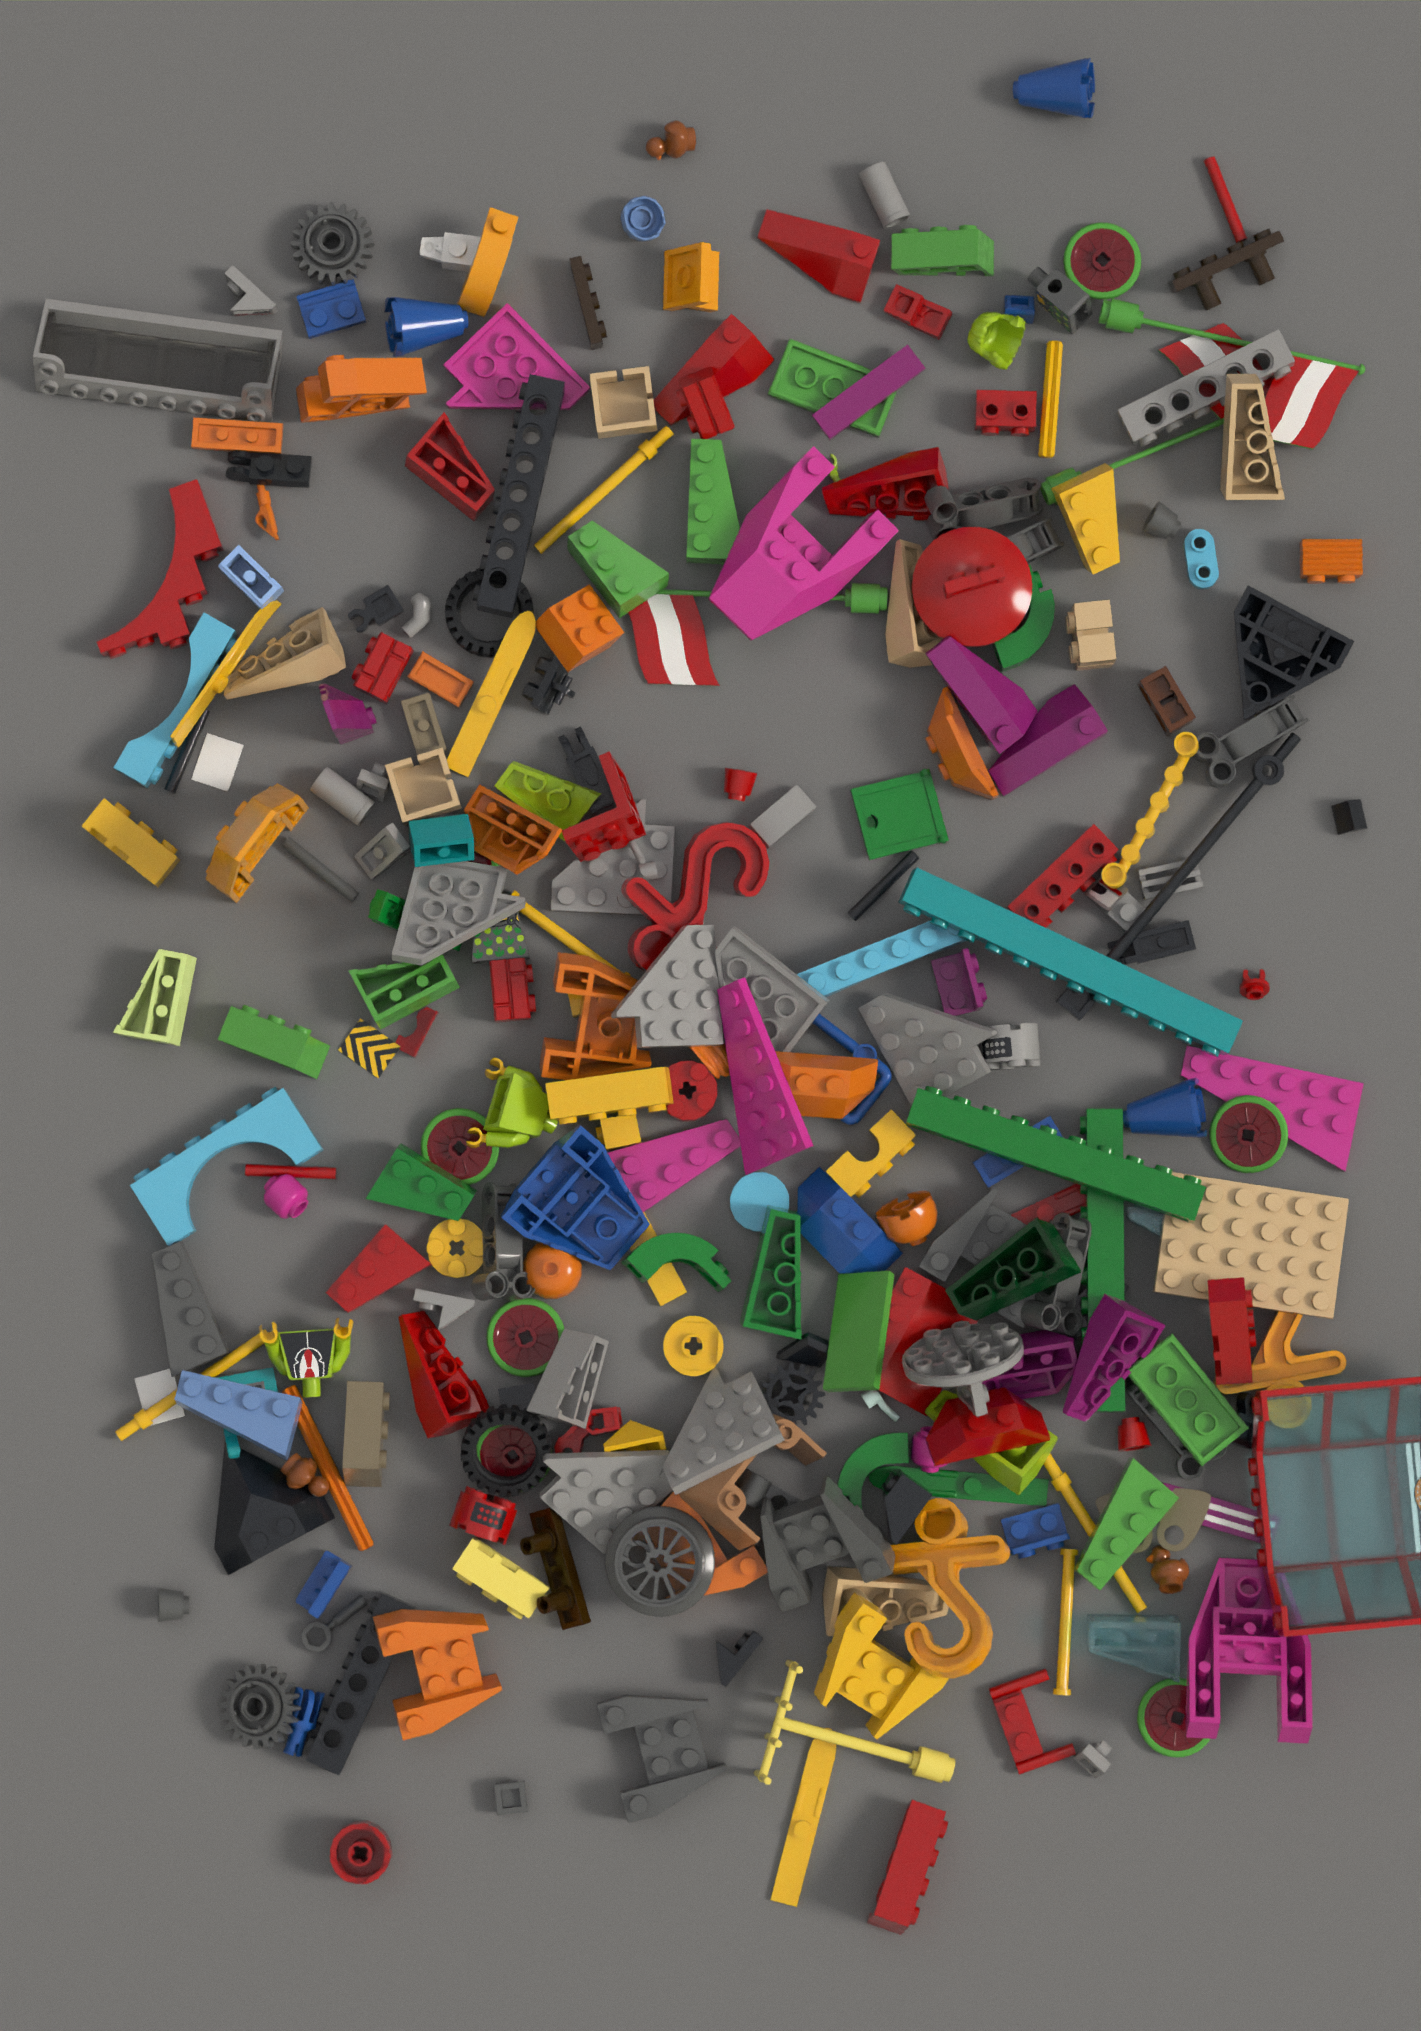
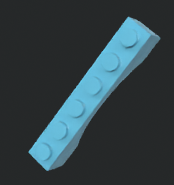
[113,613,237,789]
[797,921,966,997]

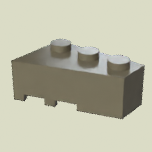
[342,1381,390,1487]

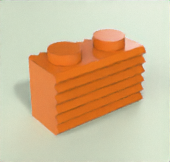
[1300,539,1363,584]

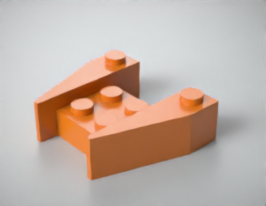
[296,355,427,423]
[539,952,652,1080]
[633,1492,768,1598]
[373,1609,502,1741]

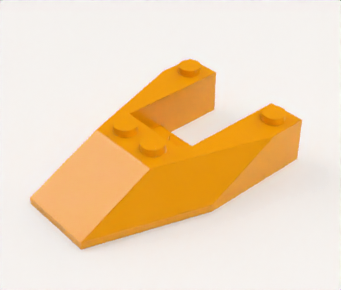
[206,783,309,903]

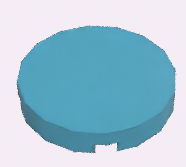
[730,1172,789,1232]

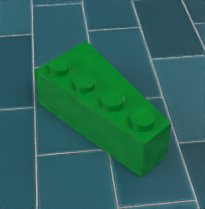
[740,1205,802,1340]

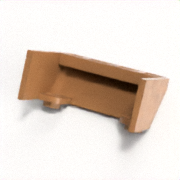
[679,1414,826,1551]

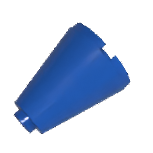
[1013,58,1095,118]
[384,297,468,357]
[1123,1078,1207,1138]

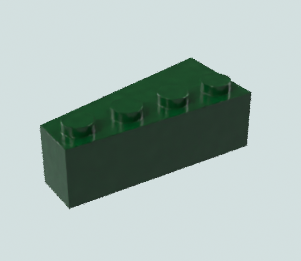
[945,1218,1082,1321]

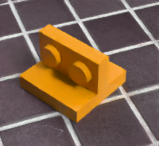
[663,242,719,312]

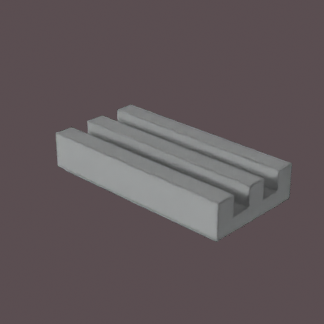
[1138,860,1204,900]

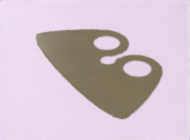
[1095,1488,1211,1553]

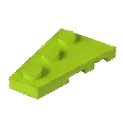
[494,761,601,842]

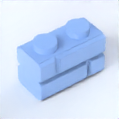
[218,545,284,610]

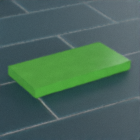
[768,338,897,438]
[823,1271,895,1392]
[1128,1333,1248,1466]

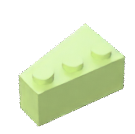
[113,949,197,1046]

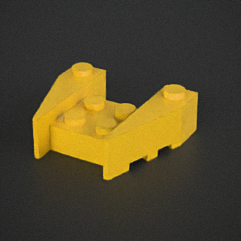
[814,1592,949,1739]

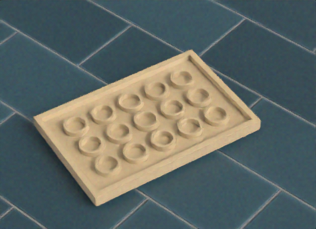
[1153,1172,1349,1319]

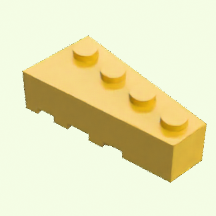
[546,1067,674,1125]

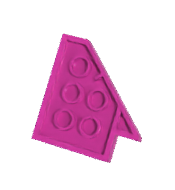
[443,303,591,410]

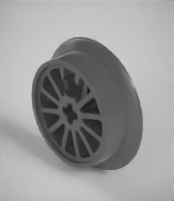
[605,1506,715,1617]

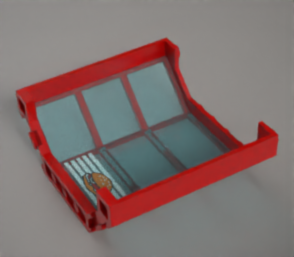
[1248,1376,1421,1637]

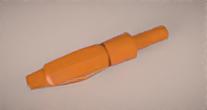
[255,485,280,540]

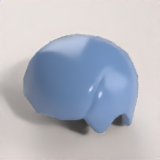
[620,196,666,242]

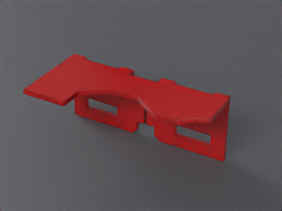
[395,1007,439,1058]

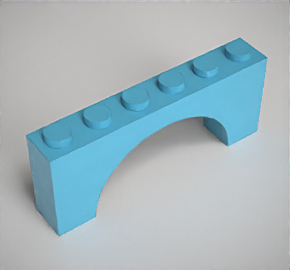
[130,1087,324,1246]

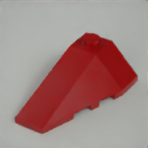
[757,209,881,303]
[653,313,775,426]
[398,1311,489,1439]

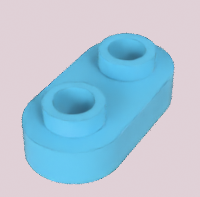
[1183,529,1219,589]

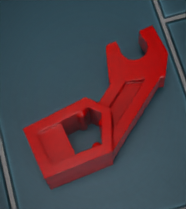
[554,1407,623,1453]

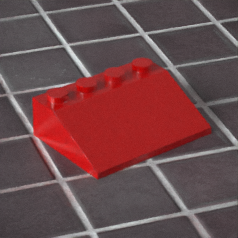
[878,1267,978,1416]

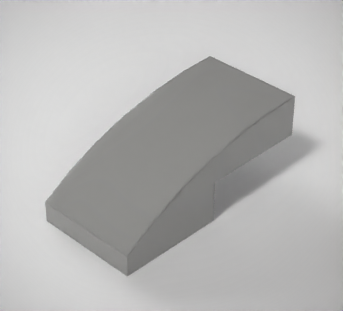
[748,785,816,848]

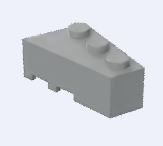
[526,1328,609,1429]

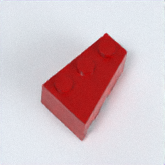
[405,412,495,521]

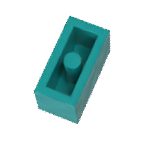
[408,814,474,867]

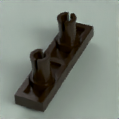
[1167,228,1284,311]
[520,1507,591,1630]

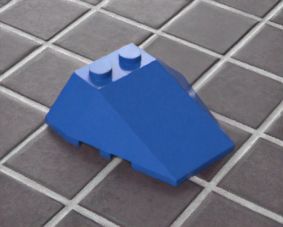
[501,1124,650,1270]

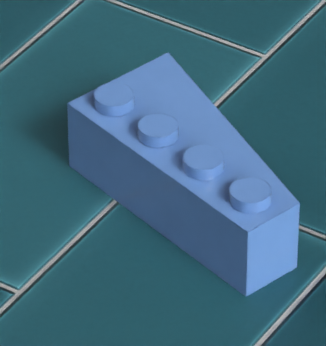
[175,1370,302,1461]

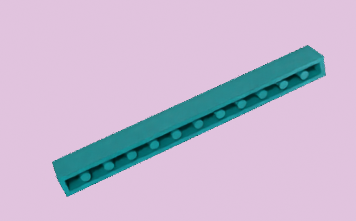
[898,867,1243,1057]

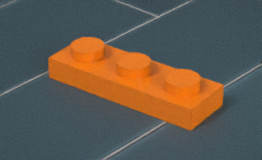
[191,417,284,454]

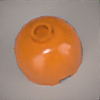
[876,1190,938,1246]
[523,1242,582,1299]

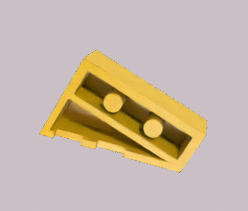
[1051,463,1120,575]

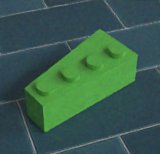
[686,439,740,564]
[1074,1457,1179,1590]

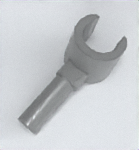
[629,840,658,880]

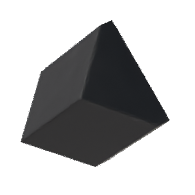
[1331,799,1367,835]

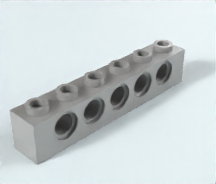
[1117,329,1295,447]

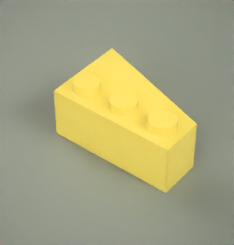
[452,1537,550,1620]

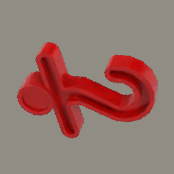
[621,822,769,971]

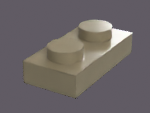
[401,693,447,755]

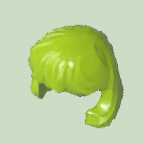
[967,312,1026,370]

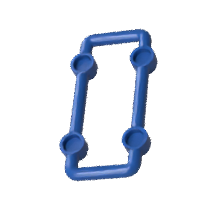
[813,1014,892,1125]

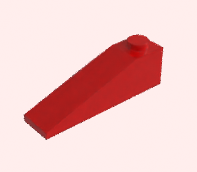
[822,447,949,521]

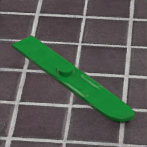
[869,1466,1049,1506]

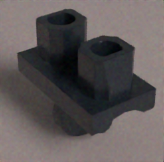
[522,656,575,715]

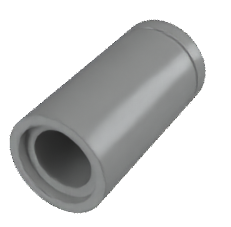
[858,162,910,229]
[310,767,376,826]

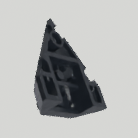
[1234,585,1354,720]
[214,1442,335,1575]

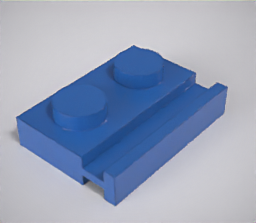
[297,279,366,339]

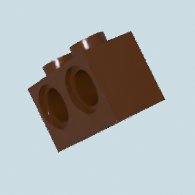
[1137,666,1196,736]

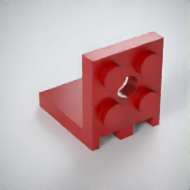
[562,751,647,862]

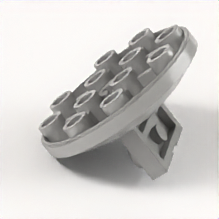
[902,1321,1024,1417]

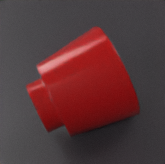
[724,768,757,801]
[1118,1417,1152,1452]

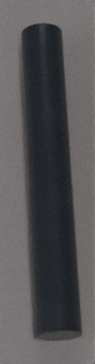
[164,709,210,794]
[848,850,920,921]

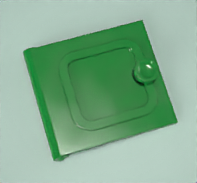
[850,769,949,860]

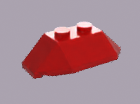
[925,1387,1050,1466]

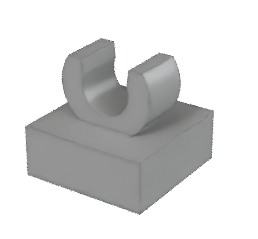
[356,762,390,802]
[1073,1740,1112,1778]

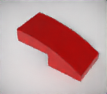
[883,284,953,340]

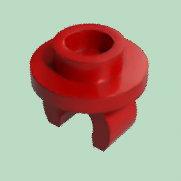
[1239,969,1270,1000]

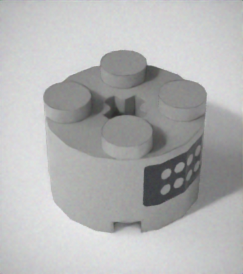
[979,1023,1040,1070]

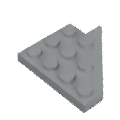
[611,925,723,1048]
[539,1450,672,1554]

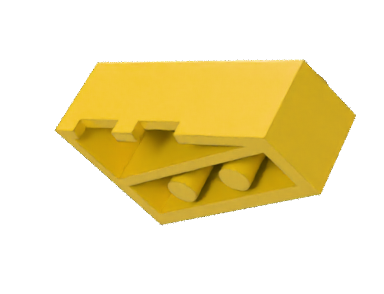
[82,798,180,888]

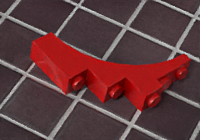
[97,479,224,659]

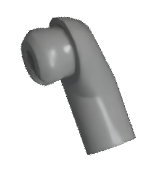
[401,593,432,638]

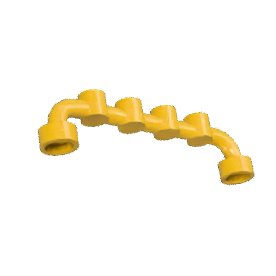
[1101,732,1199,889]

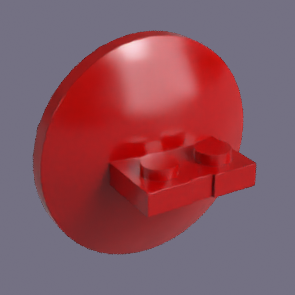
[912,527,1032,647]

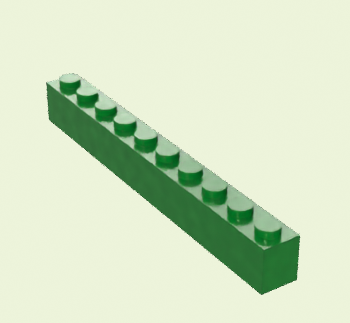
[906,1086,1206,1224]
[1079,1109,1125,1413]

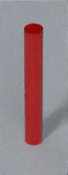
[1204,156,1247,243]
[245,1164,336,1179]

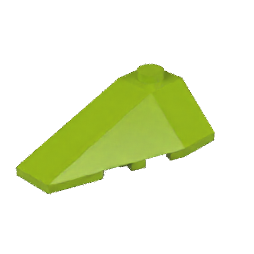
[925,1390,1058,1496]

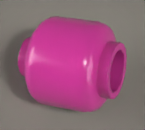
[263,1174,308,1219]
[911,1426,948,1473]

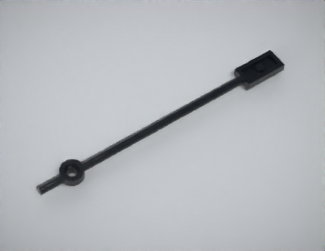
[1056,732,1301,1021]

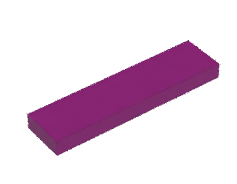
[812,344,925,440]

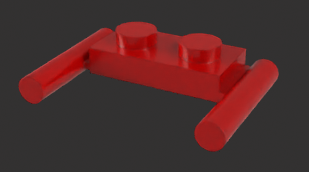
[989,1668,1076,1775]

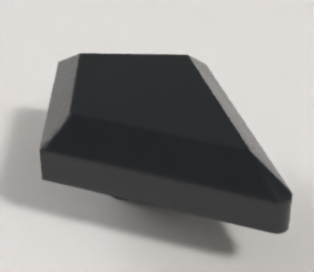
[776,1332,829,1367]

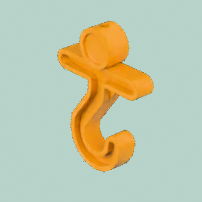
[1213,1311,1346,1427]
[891,1498,1010,1679]

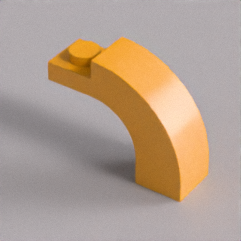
[457,207,518,317]

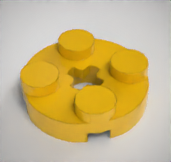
[426,1218,483,1278]
[663,1316,724,1376]

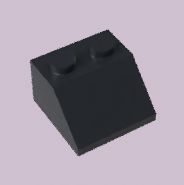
[882,1469,932,1545]

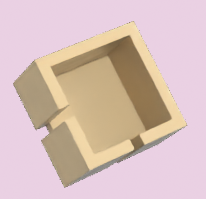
[590,366,657,439]
[1065,600,1116,671]
[385,747,462,826]

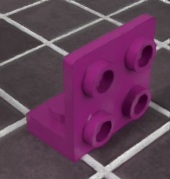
[930,948,987,1016]

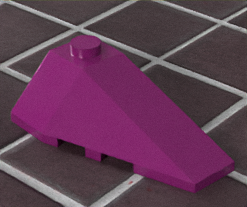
[925,636,1038,754]
[318,683,377,744]
[988,684,1108,797]
[1062,1294,1166,1422]

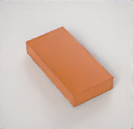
[407,651,474,708]

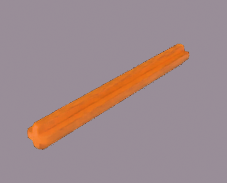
[282,1385,373,1551]

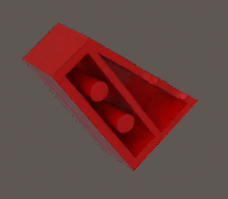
[326,1224,432,1313]
[1208,1277,1256,1385]

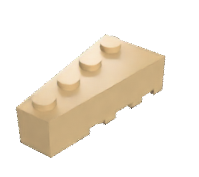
[1220,374,1285,500]

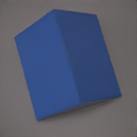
[1004,295,1035,324]

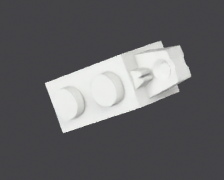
[420,232,502,276]

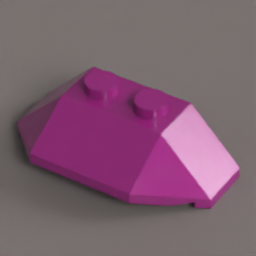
[982,1330,1078,1399]

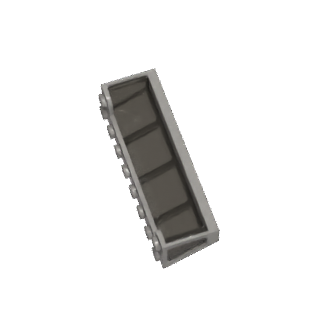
[33,299,283,423]

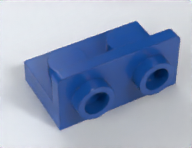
[1000,1503,1070,1559]
[295,1551,352,1619]

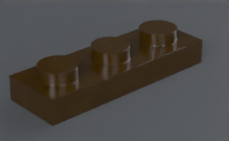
[569,256,607,350]

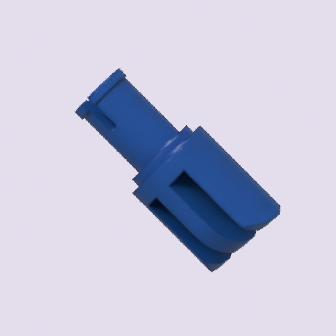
[283,1687,325,1757]

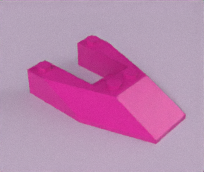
[708,446,899,641]
[1186,1558,1313,1744]

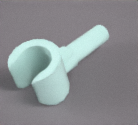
[861,1390,900,1422]

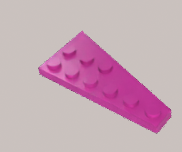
[717,977,813,1175]
[1180,1046,1364,1172]
[608,1119,741,1212]

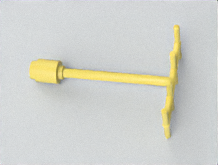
[754,1659,955,1785]

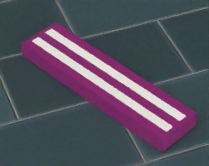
[1163,1482,1280,1543]

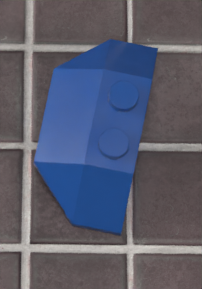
[797,1167,903,1274]

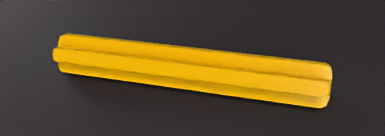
[1038,340,1063,458]

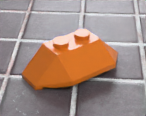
[925,686,999,800]
[464,784,562,875]
[775,1051,878,1119]

